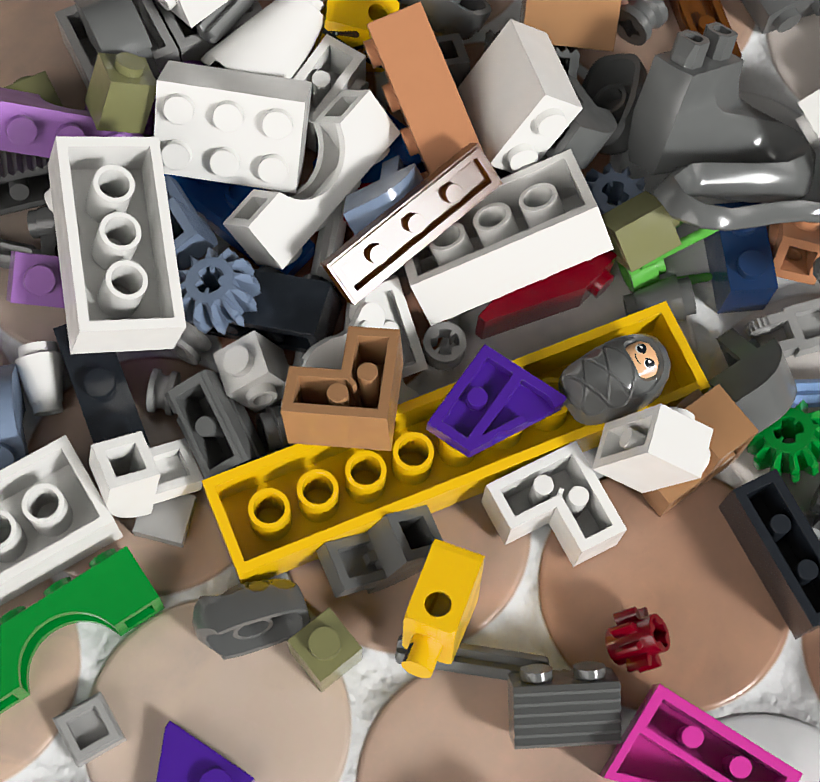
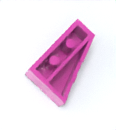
[599,684,803,782]

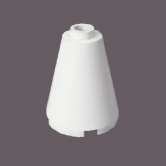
[201,0,325,79]

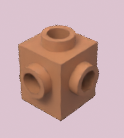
[766,222,820,285]

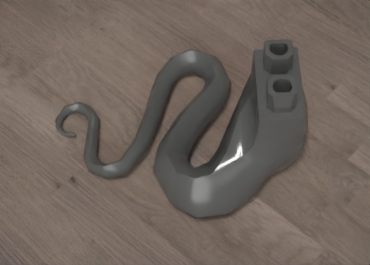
[628,22,820,283]

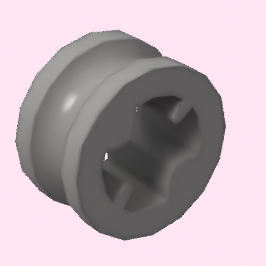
[169,321,212,366]
[422,322,467,371]
[146,368,181,415]

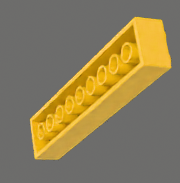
[202,301,710,584]

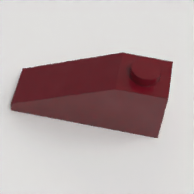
[475,250,617,340]

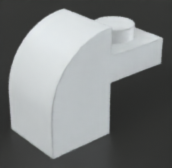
[89,431,204,518]

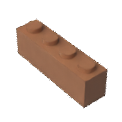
[363,1,483,180]

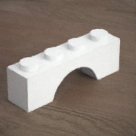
[223,90,401,269]

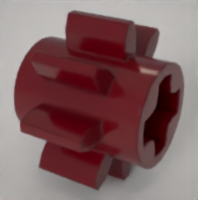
[605,606,670,673]

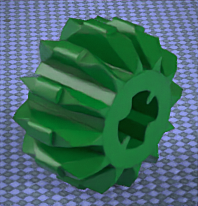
[746,399,820,485]

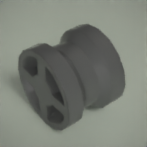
[617,0,669,46]

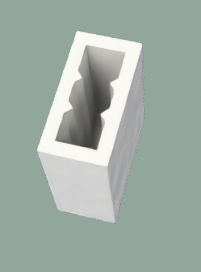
[458,19,583,173]

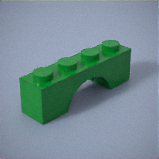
[0,546,165,714]

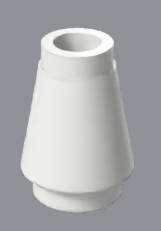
[14,341,64,417]

